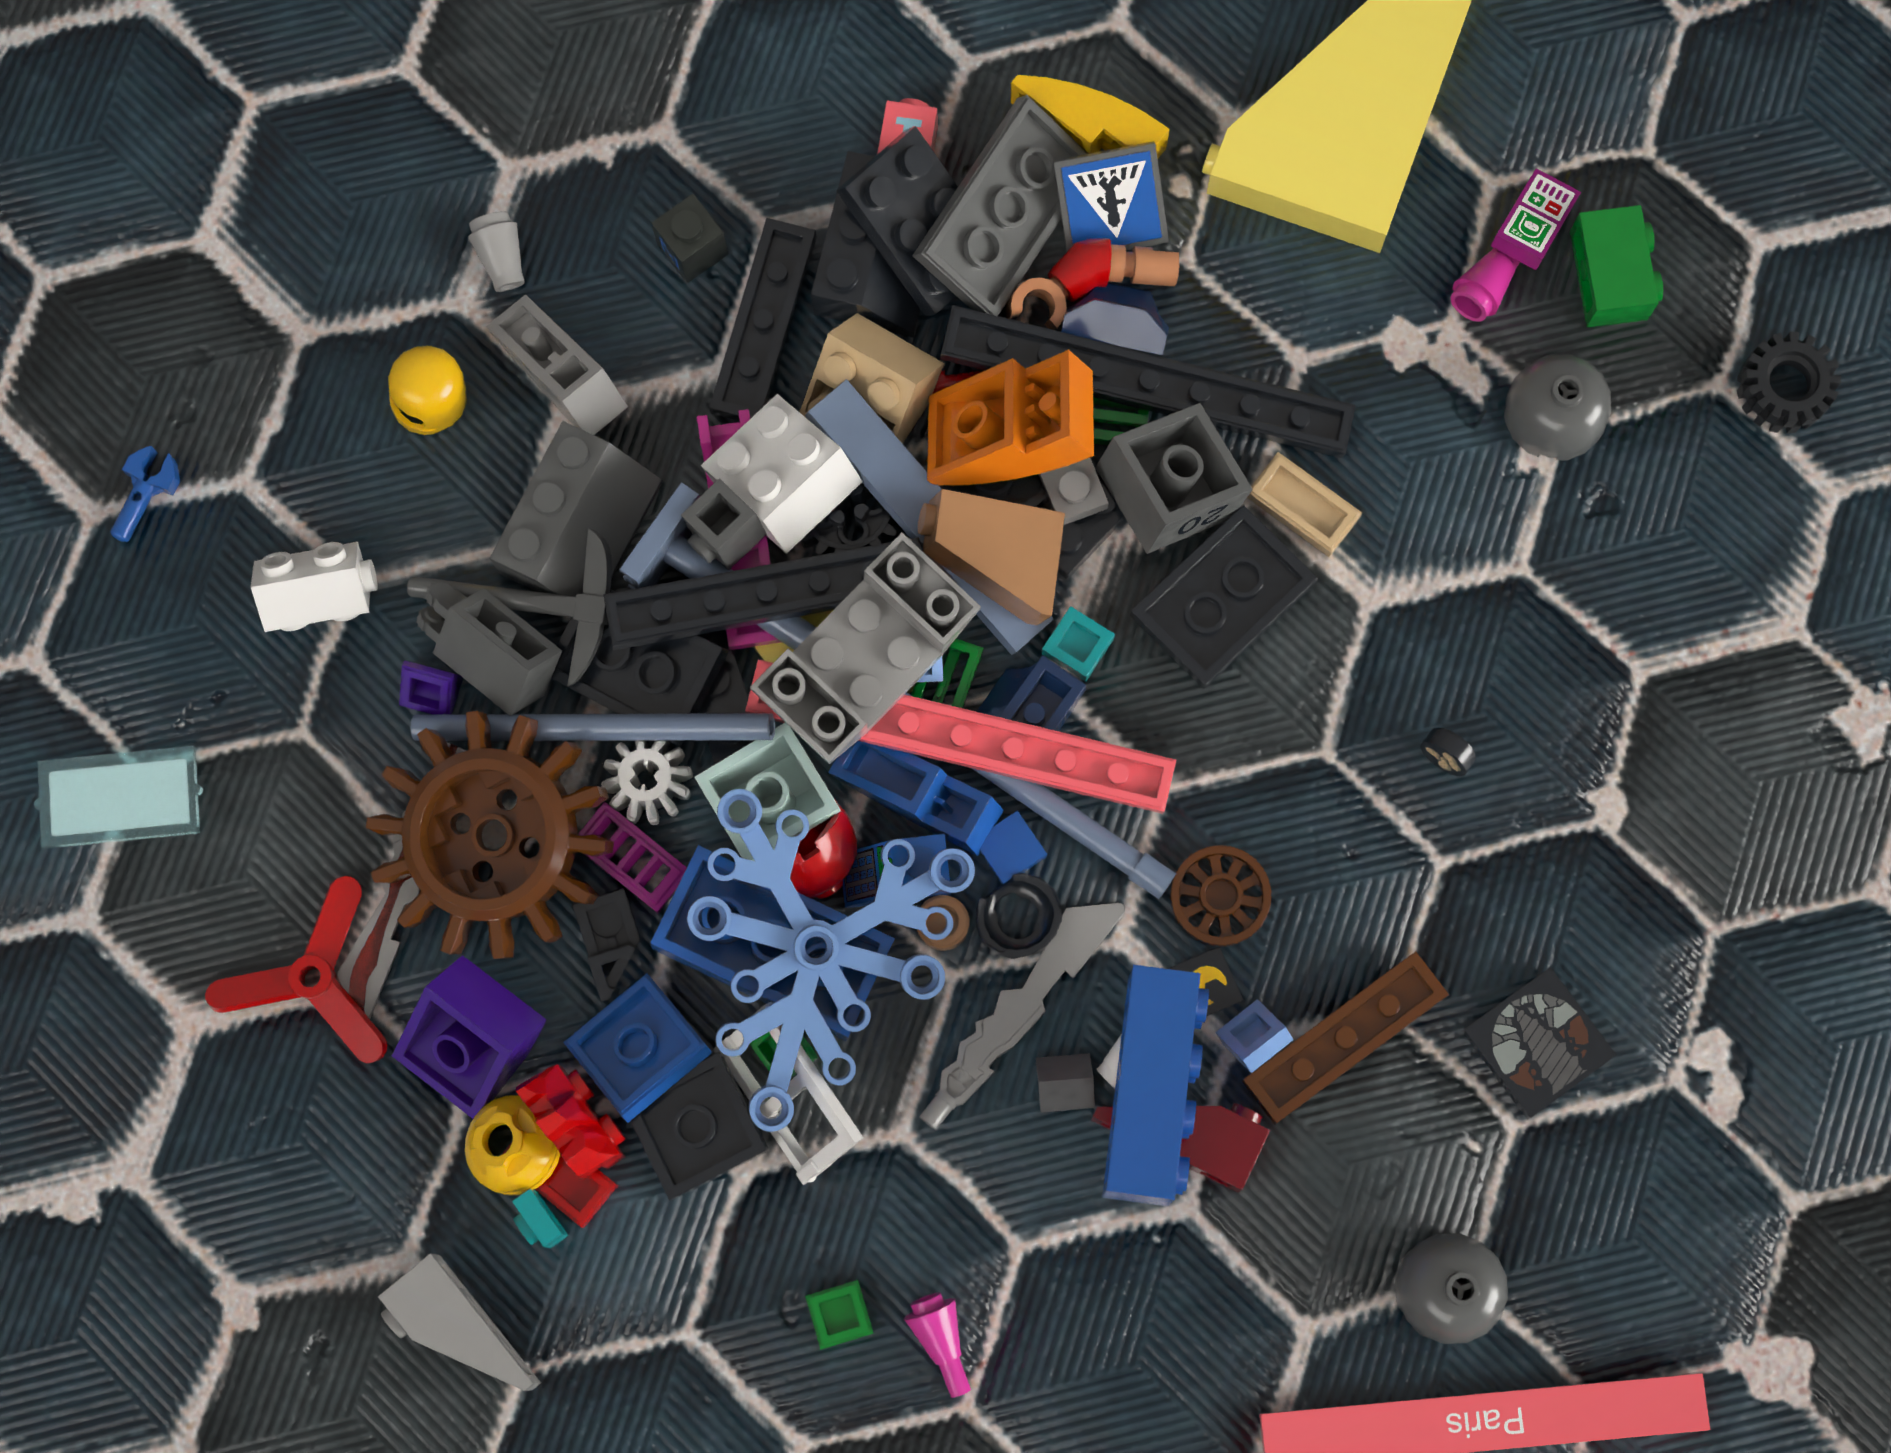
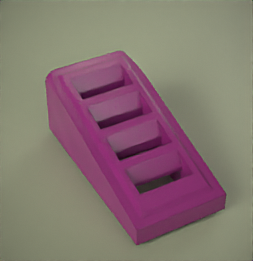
[578,802,687,914]

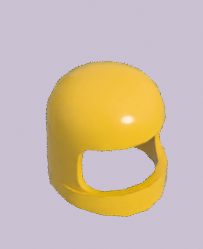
[388,346,467,435]

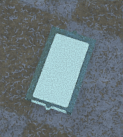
[34,746,203,848]

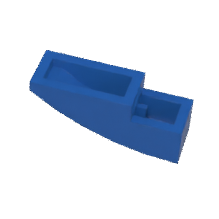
[828,741,1004,856]

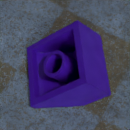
[392,955,547,1119]

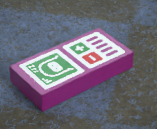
[1491,168,1581,270]

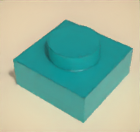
[1042,606,1115,682]
[512,1189,569,1248]

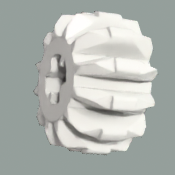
[601,740,693,825]

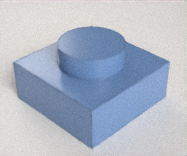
[1215,999,1294,1073]

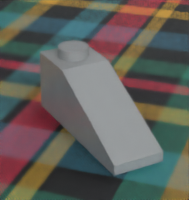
[486,294,628,435]
[378,1253,541,1391]

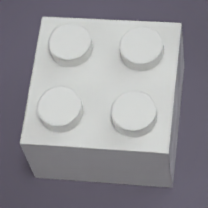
[701,394,863,554]

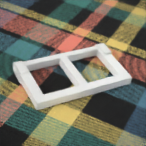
[713,1002,863,1185]

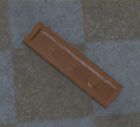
[1242,951,1449,1125]

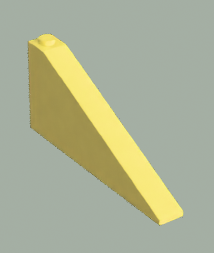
[1202,0,1472,253]

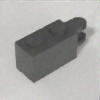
[416,582,562,716]

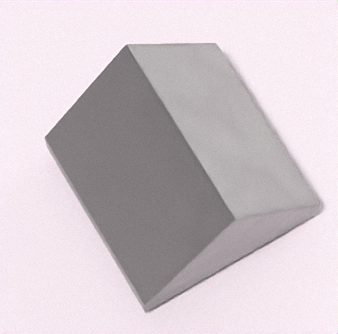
[1036,1053,1095,1113]

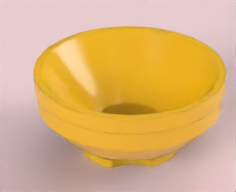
[465,1095,560,1195]

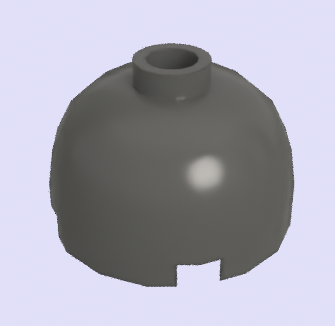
[1504,354,1611,460]
[1395,1233,1508,1344]

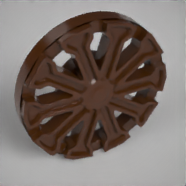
[1170,845,1271,947]

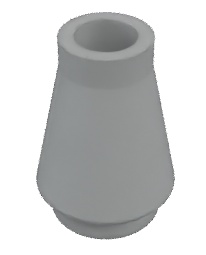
[468,211,525,292]

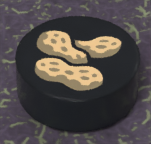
[1420,728,1476,777]

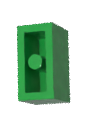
[1570,205,1663,328]

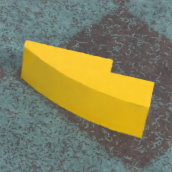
[1011,75,1170,159]

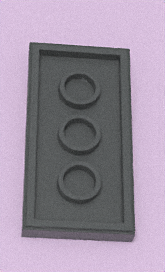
[912,95,1088,316]

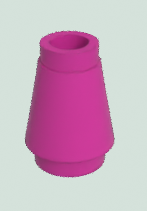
[1450,248,1520,322]

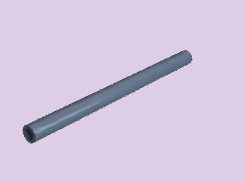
[411,713,775,741]

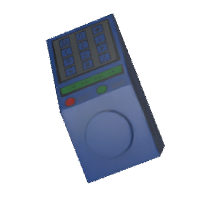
[843,834,951,908]

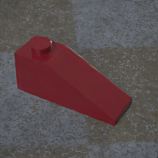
[1091,1103,1270,1193]

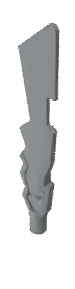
[919,903,1125,1130]

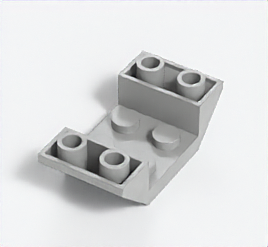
[750,533,981,764]

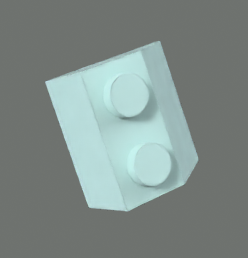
[695,722,841,861]

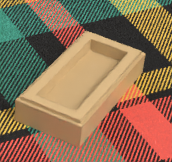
[1247,452,1362,557]

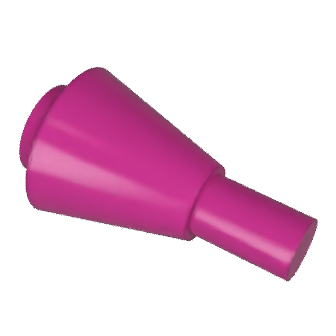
[904,1292,971,1398]

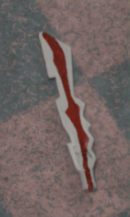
[336,743,466,1019]

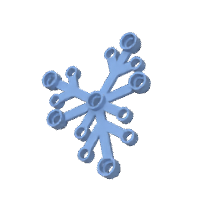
[687,789,975,1132]

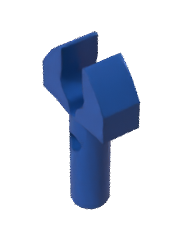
[110,446,180,542]

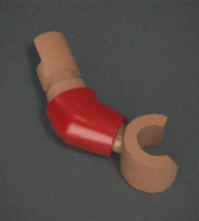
[1005,238,1179,330]

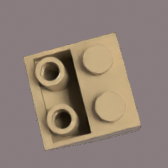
[800,313,944,444]

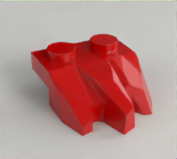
[516,1064,626,1179]

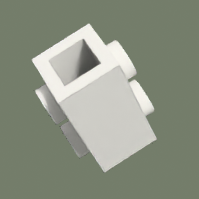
[251,542,378,632]

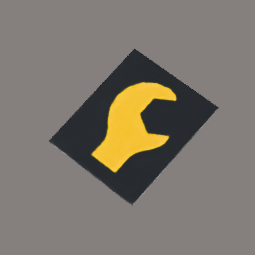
[1168,947,1244,1017]

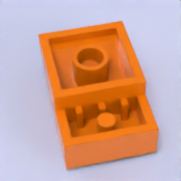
[927,349,1094,485]

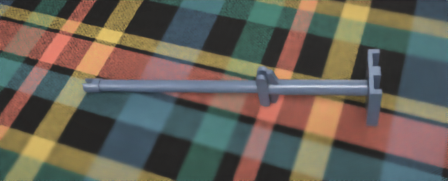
[619,482,1176,899]

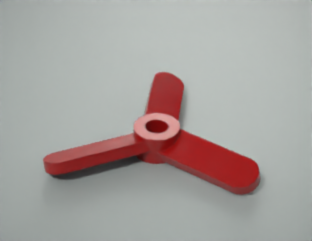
[205,876,387,1063]

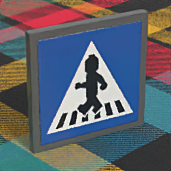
[1053,141,1169,251]

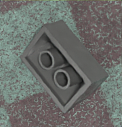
[490,421,662,596]

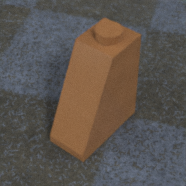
[918,489,1065,626]

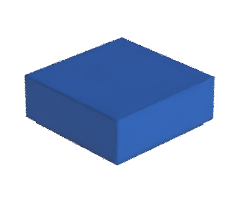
[980,810,1047,884]

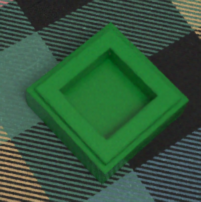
[805,1280,874,1350]

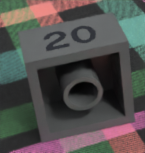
[1095,403,1253,554]

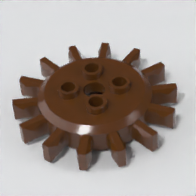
[366,711,614,959]

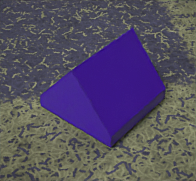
[399,661,463,714]

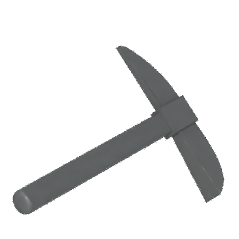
[407,528,612,686]

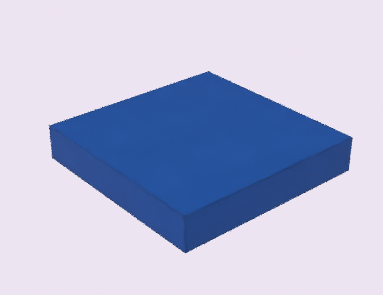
[563,973,713,1123]

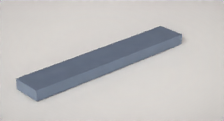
[805,379,1053,655]

